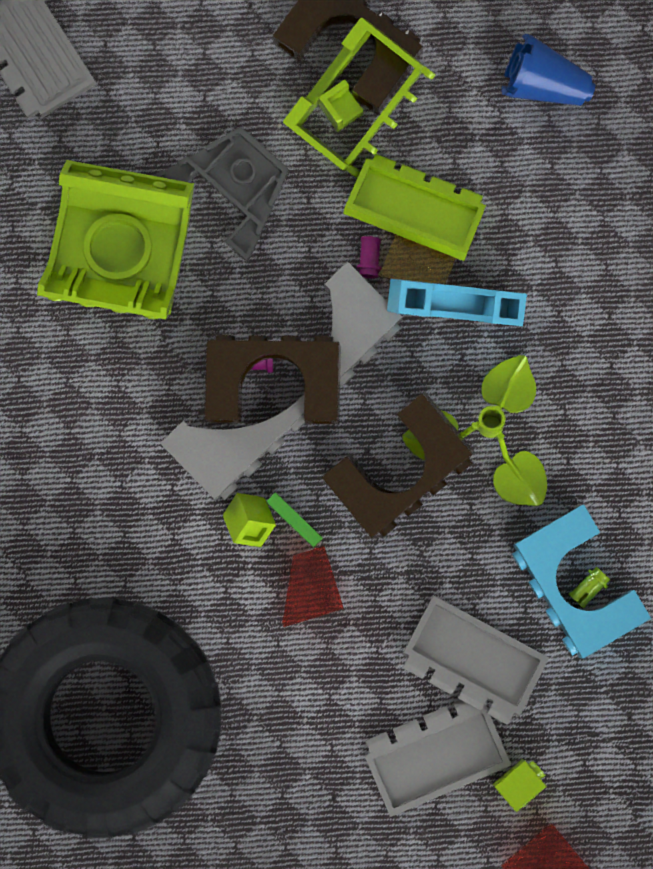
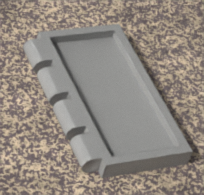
[0,0,97,118]
[402,595,549,725]
[364,700,511,817]

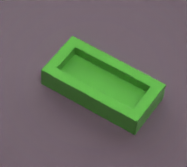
[266,492,323,548]

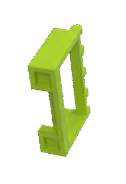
[283,17,436,178]

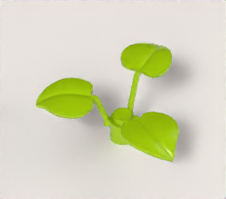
[402,355,547,507]

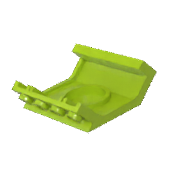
[37,160,194,320]

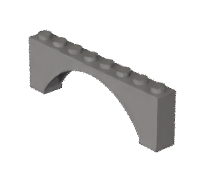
[160,261,402,501]

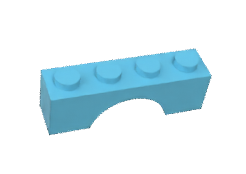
[387,279,527,326]

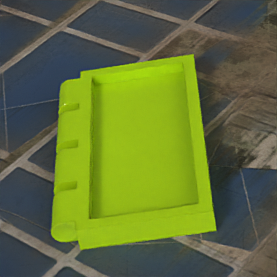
[343,154,486,261]

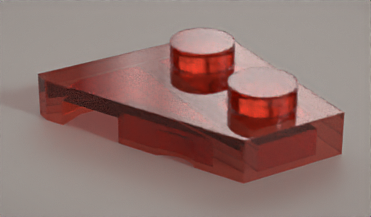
[282,546,344,627]

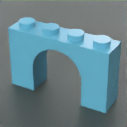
[512,504,651,659]

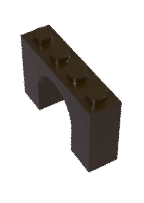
[272,0,423,116]
[205,335,341,425]
[322,392,476,538]

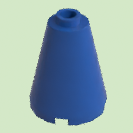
[502,34,596,106]

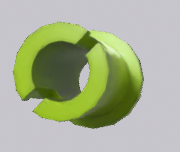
[569,566,610,608]

